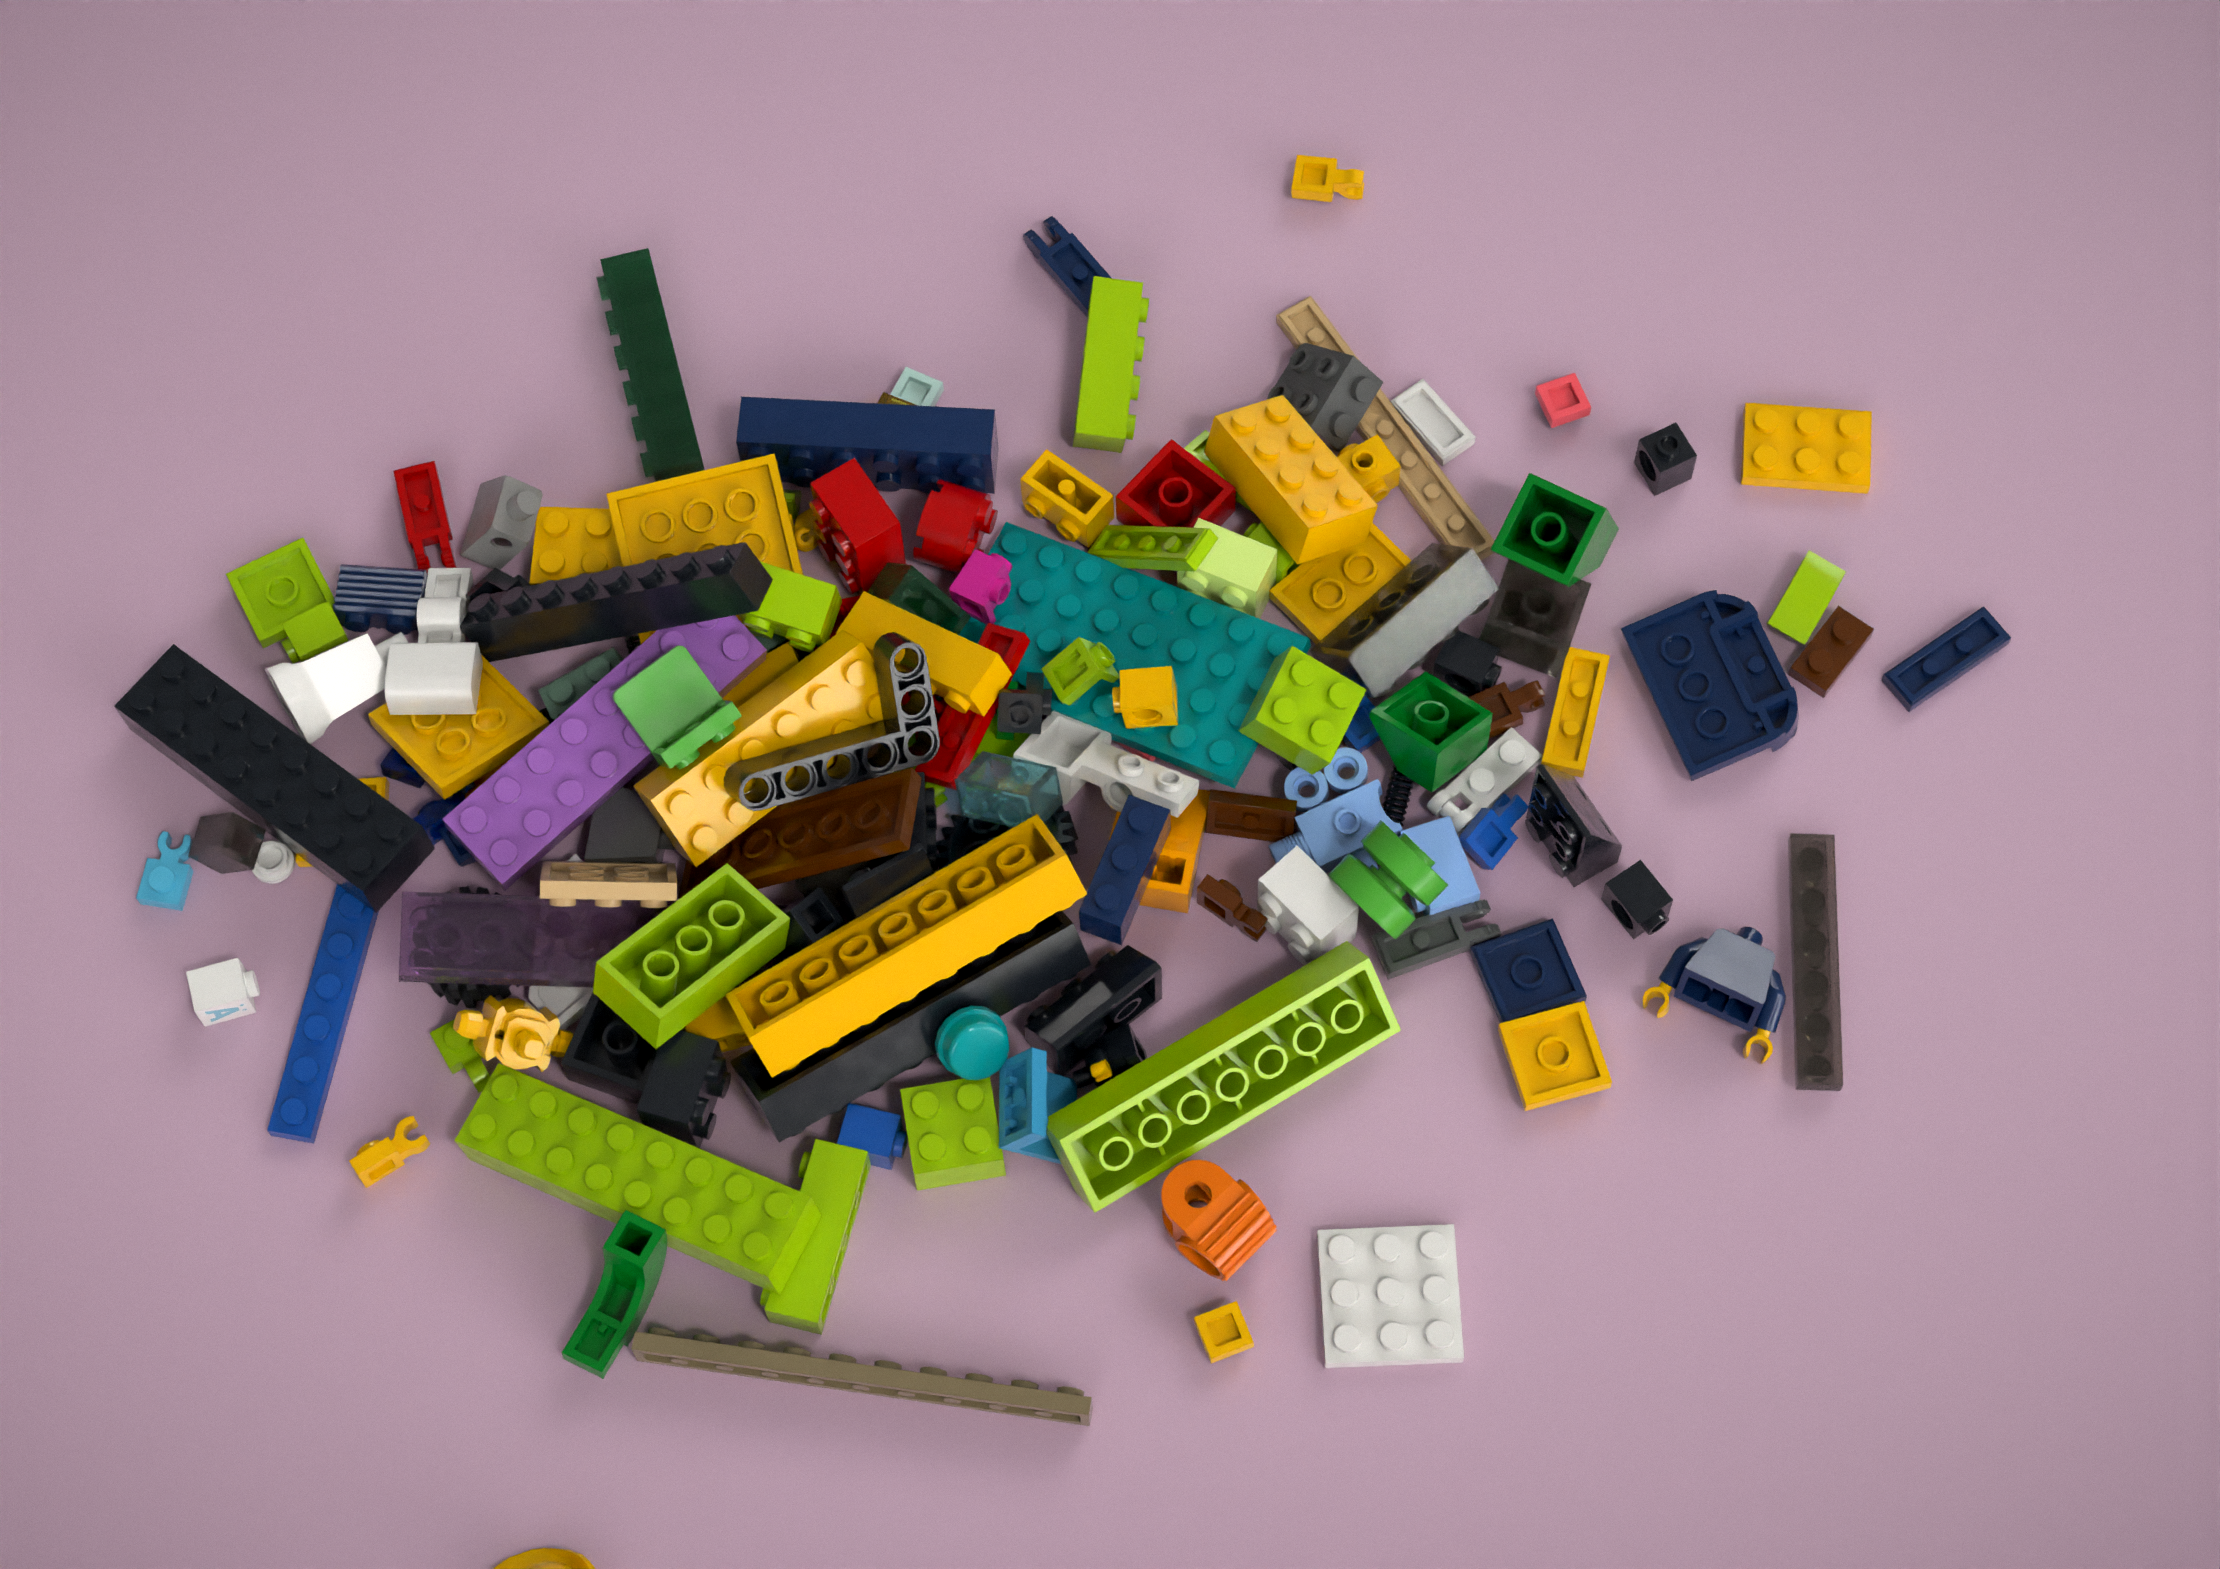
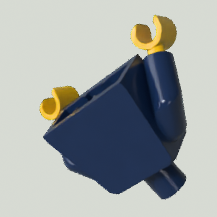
[1643,927,1786,1064]

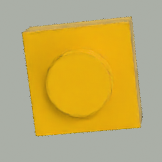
[1194,1301,1254,1364]

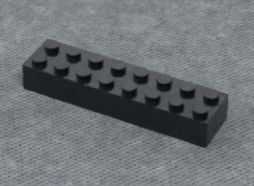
[114,644,435,913]
[730,911,1091,1143]

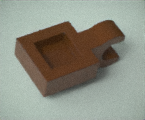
[1468,680,1545,739]

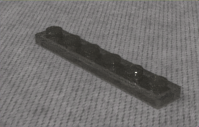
[1788,833,1843,1091]

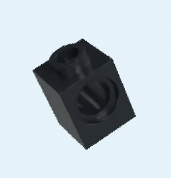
[1634,422,1697,496]
[1433,628,1502,697]
[1601,859,1673,940]

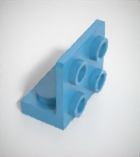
[999,1047,1077,1164]

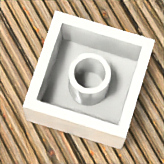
[1257,846,1359,965]

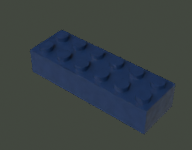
[736,396,999,494]

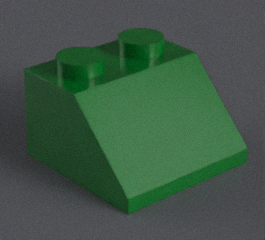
[1369,671,1493,793]

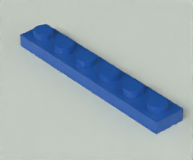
[267,884,379,1144]

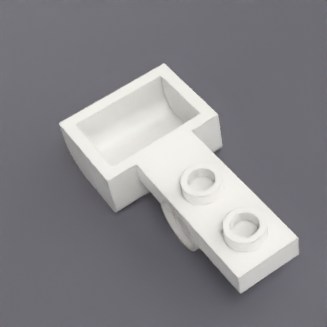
[385,568,483,715]
[1012,711,1199,818]

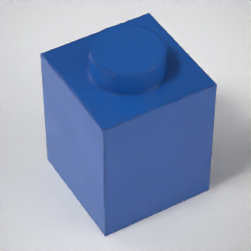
[837,1103,908,1170]

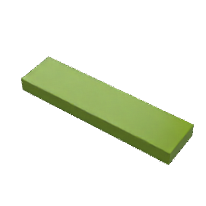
[1087,525,1219,571]

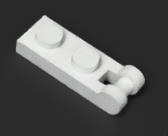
[1427,727,1543,837]

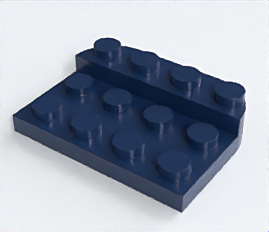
[1621,590,1799,781]

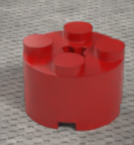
[913,479,998,574]

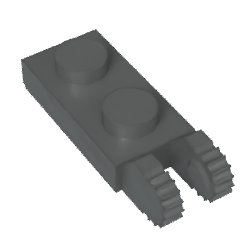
[1371,899,1502,980]

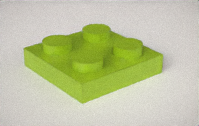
[226,538,335,648]

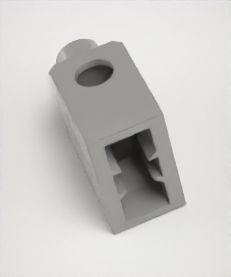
[460,475,543,570]

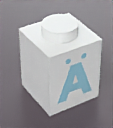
[186,958,260,1027]

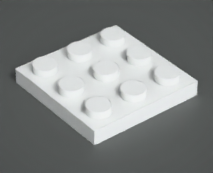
[1317,1224,1464,1368]

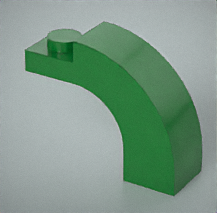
[562,1210,667,1379]

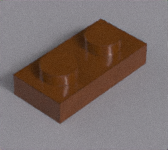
[1788,605,1874,698]
[1205,789,1297,842]

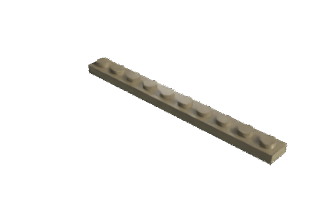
[631,1328,1093,1426]

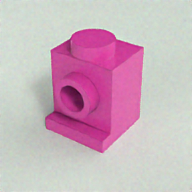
[948,549,1013,624]

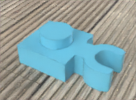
[136,831,195,911]

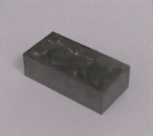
[1309,543,1500,698]

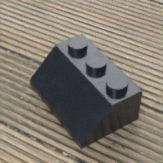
[1024,945,1162,1076]

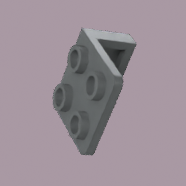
[1267,343,1383,452]

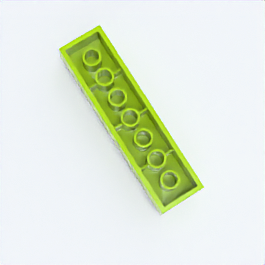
[1046,941,1401,1213]
[454,1063,822,1295]

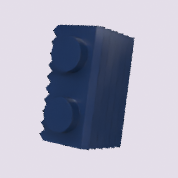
[333,564,428,635]

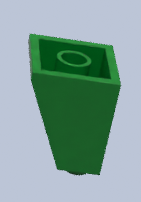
[1490,473,1619,587]

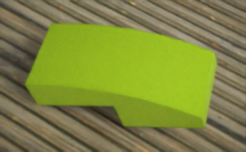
[1766,550,1846,645]

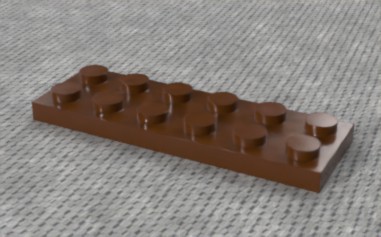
[678,768,922,899]

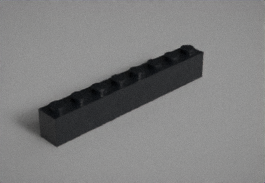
[460,542,773,662]

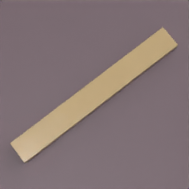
[1276,296,1494,572]

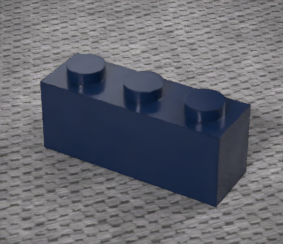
[1079,795,1171,946]

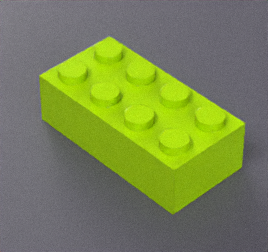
[593,863,790,1049]

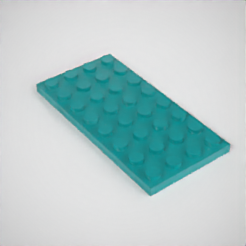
[945,522,1311,789]

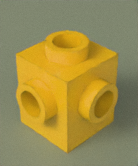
[1337,434,1401,503]

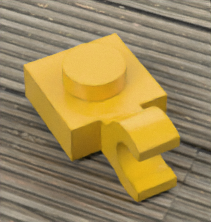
[1291,155,1364,202]
[349,1116,430,1188]

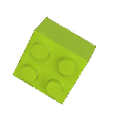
[739,561,842,652]
[1238,646,1367,775]
[900,1077,1006,1191]

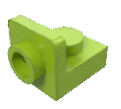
[1041,637,1120,705]

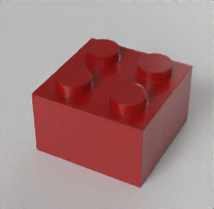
[1116,439,1236,528]

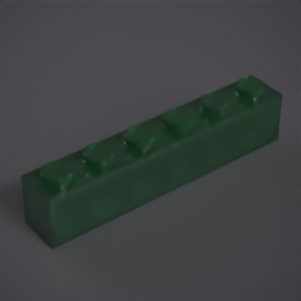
[596,248,705,482]

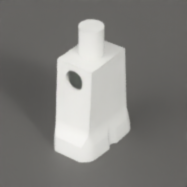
[264,632,408,744]

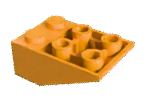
[1109,789,1210,914]

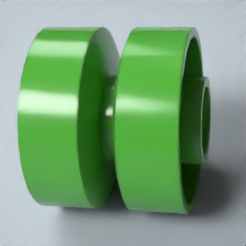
[1328,820,1448,940]

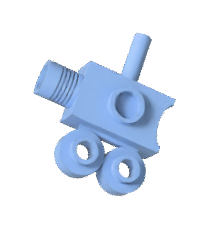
[1268,747,1402,873]

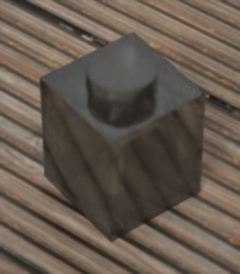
[188,812,266,874]

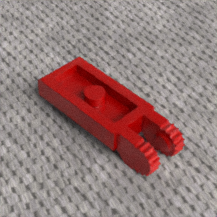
[393,461,457,575]

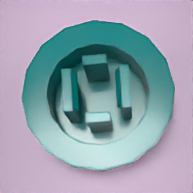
[935,1006,1010,1080]

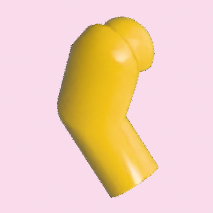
[794,508,820,552]

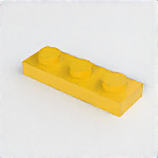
[1541,646,1610,778]

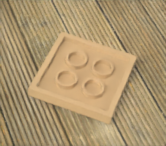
[540,861,677,908]

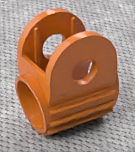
[1161,1160,1277,1281]

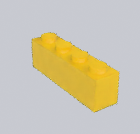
[836,591,1012,717]

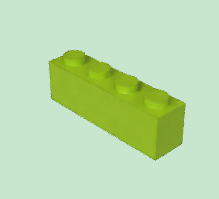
[1072,276,1149,453]
[760,1139,871,1335]

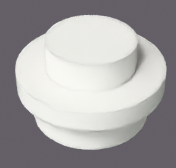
[250,841,295,884]

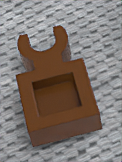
[1197,874,1268,942]

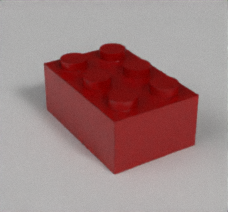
[809,458,908,596]

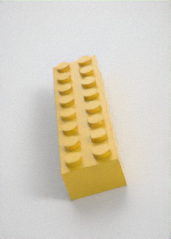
[725,814,1087,1078]

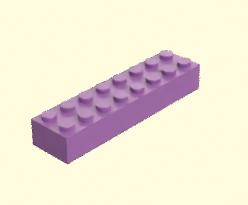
[442,615,767,891]

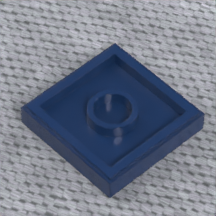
[1470,918,1587,1023]

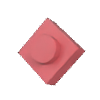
[1535,373,1591,428]

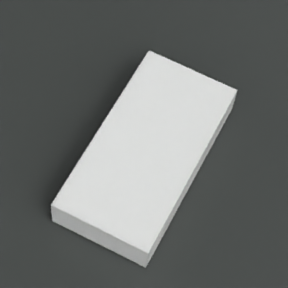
[1390,379,1476,466]

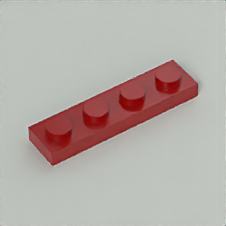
[915,623,1030,791]

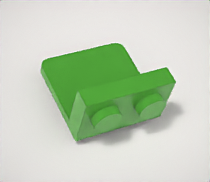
[612,646,742,770]

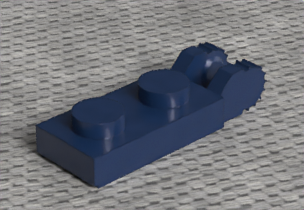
[1023,216,1111,317]

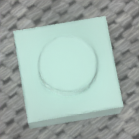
[887,367,944,406]

